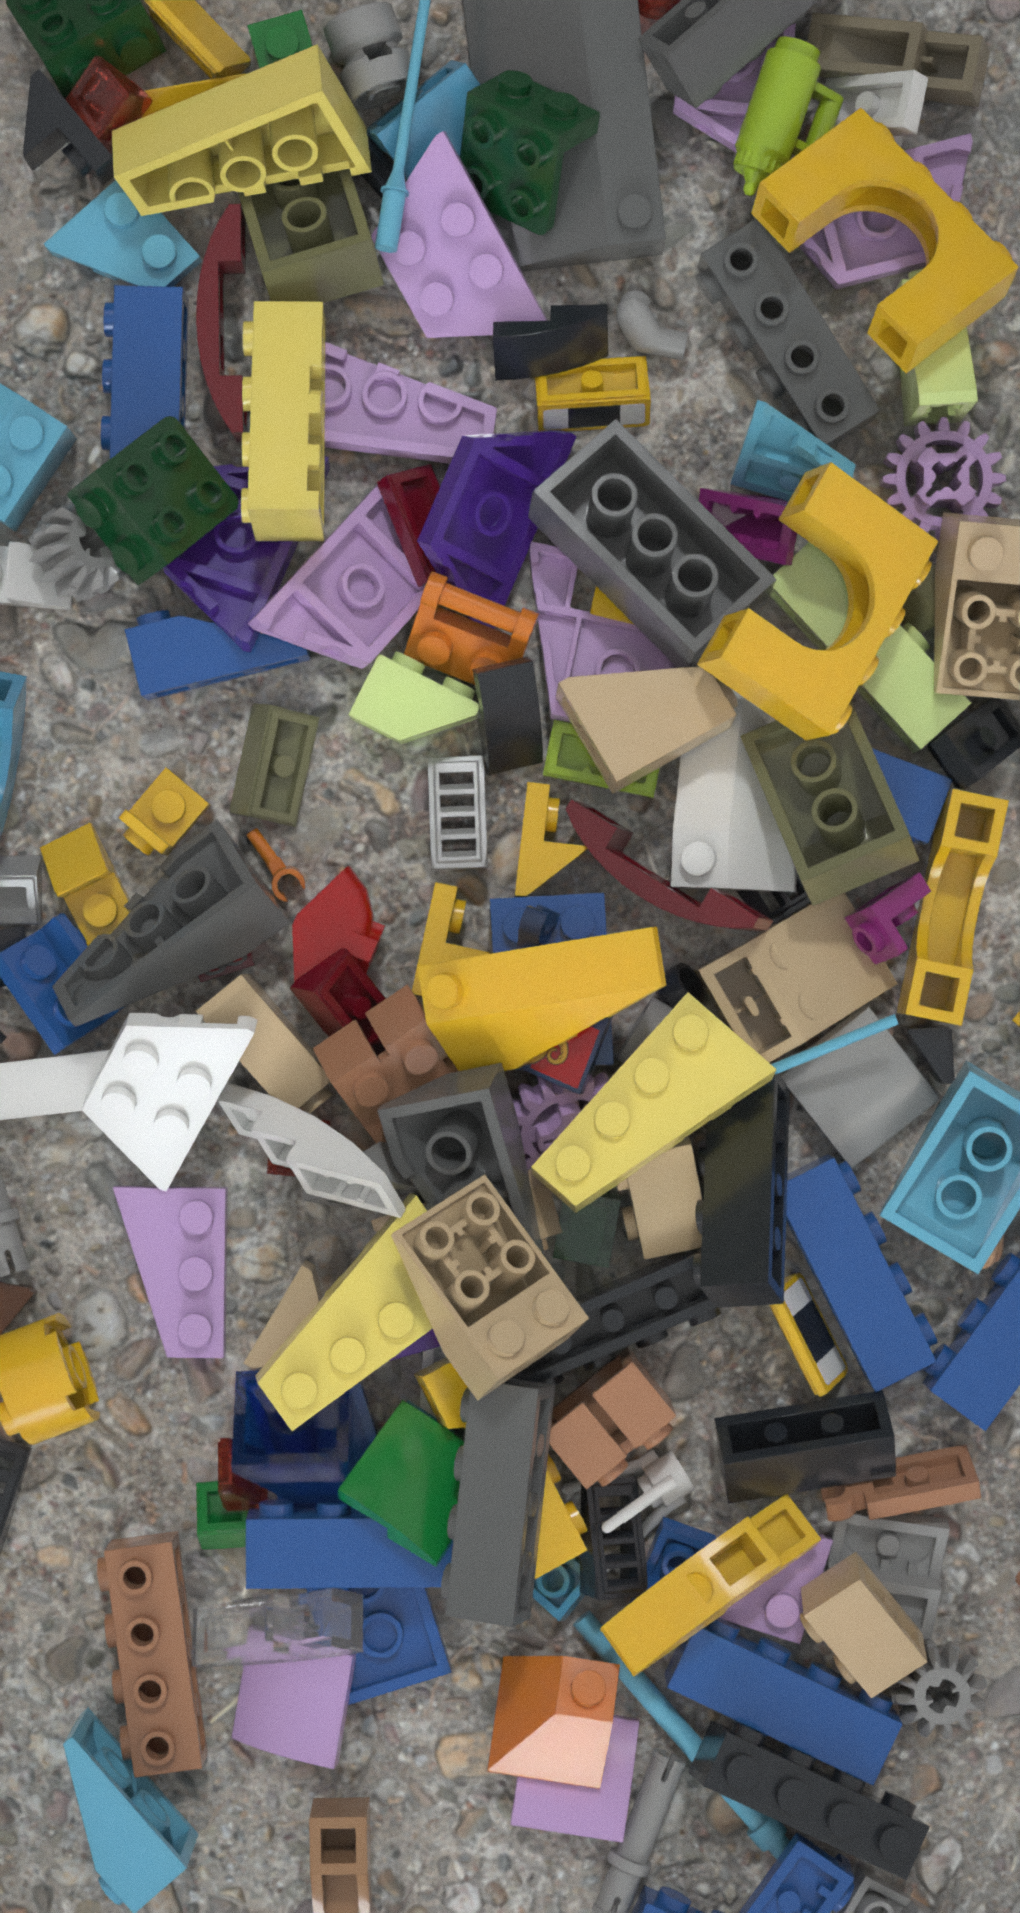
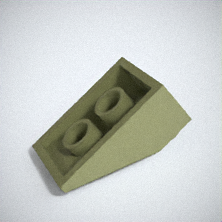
[238,169,384,303]
[740,701,919,906]

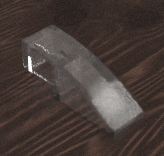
[191,1588,363,1668]

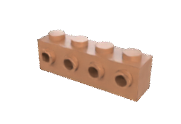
[97,1531,208,1778]

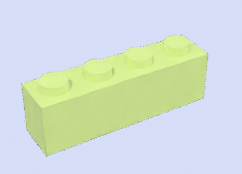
[770,542,971,753]

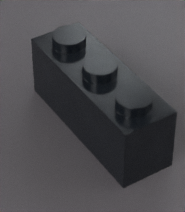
[714,1390,896,1504]

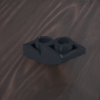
[493,304,609,381]
[472,657,543,775]

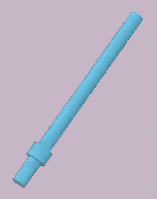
[573,1610,790,1860]

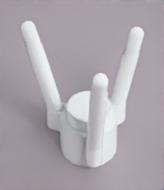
[562,1449,695,1573]

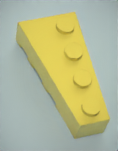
[112,44,372,216]
[241,301,326,541]
[255,1193,433,1431]

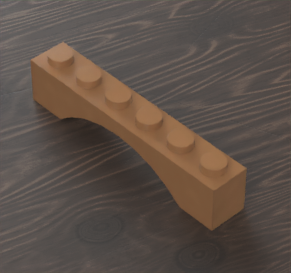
[309,1797,372,1913]

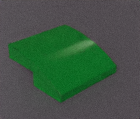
[338,1400,464,1567]

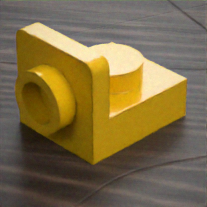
[118,767,211,857]

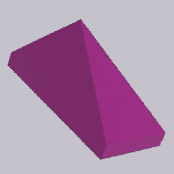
[698,488,797,565]

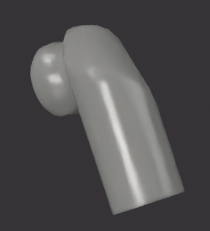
[616,290,688,361]

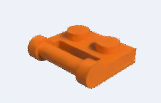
[404,571,539,685]

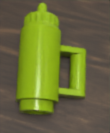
[733,36,844,196]

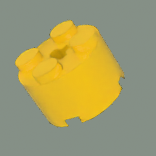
[0,1313,100,1445]

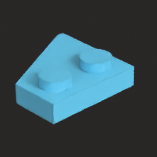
[44,180,202,287]
[730,400,856,501]

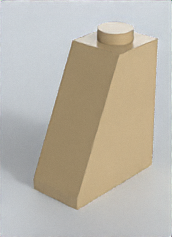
[555,666,738,794]
[196,974,333,1114]

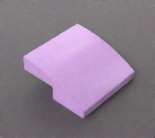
[232,1625,357,1769]
[510,1715,639,1843]

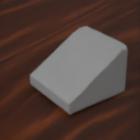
[0,855,42,925]

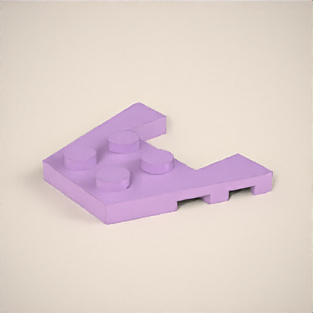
[529,541,698,723]

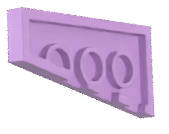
[325,342,497,464]

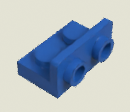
[0,913,126,1055]
[739,1832,855,1913]

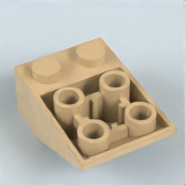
[934,512,1020,700]
[694,893,897,1063]
[391,1174,589,1401]

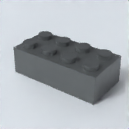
[528,419,777,668]

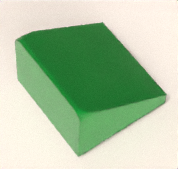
[196,1478,255,1550]

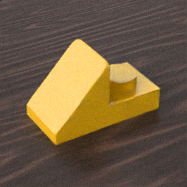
[515,782,588,897]
[40,822,130,946]
[412,882,490,996]

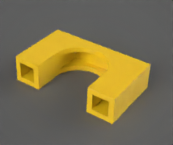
[751,108,1019,374]
[697,462,938,740]

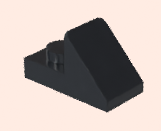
[23,69,114,186]
[927,698,1020,790]

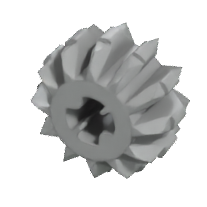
[28,502,122,602]
[890,1640,987,1740]

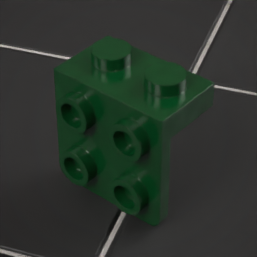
[6,0,167,109]
[460,70,600,235]
[66,416,239,586]

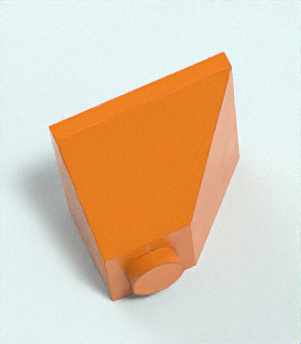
[487,1656,620,1789]

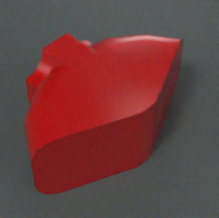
[292,865,386,982]

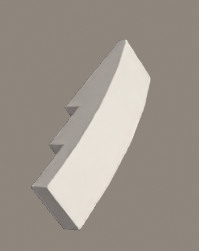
[0,1049,224,1120]
[218,1083,406,1218]

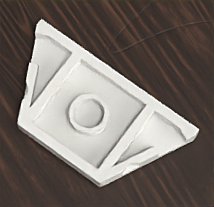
[82,1013,257,1191]

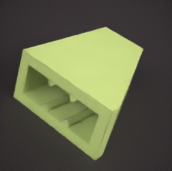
[895,269,978,426]

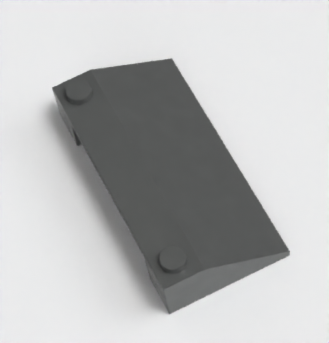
[463,0,666,272]

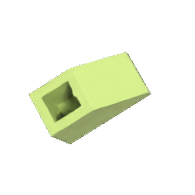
[348,651,480,744]

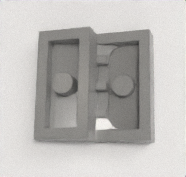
[779,1004,940,1169]
[825,1509,950,1640]

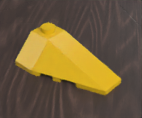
[417,927,666,1071]

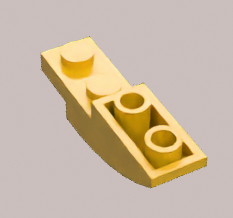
[600,1494,821,1677]

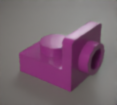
[844,872,932,964]

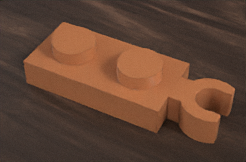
[820,1444,981,1522]

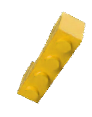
[896,789,1009,1026]
[414,1357,587,1579]

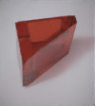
[65,56,153,141]
[218,1438,268,1512]

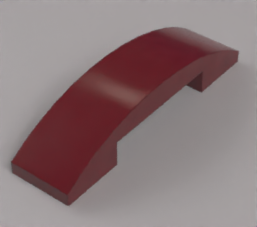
[196,204,248,442]
[565,799,773,931]

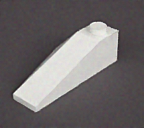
[671,677,797,892]

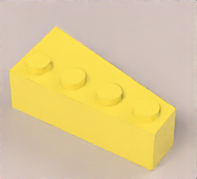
[531,993,777,1213]

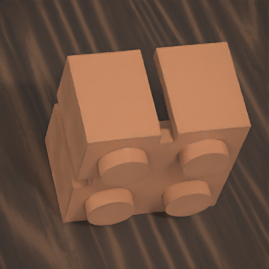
[313,984,458,1144]
[549,1347,677,1490]

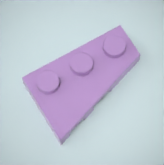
[113,1186,228,1358]

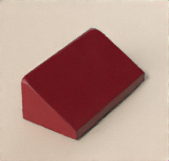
[290,948,386,1056]

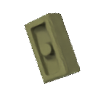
[230,703,320,827]

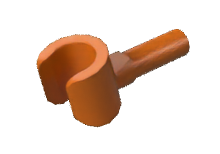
[246,828,305,902]

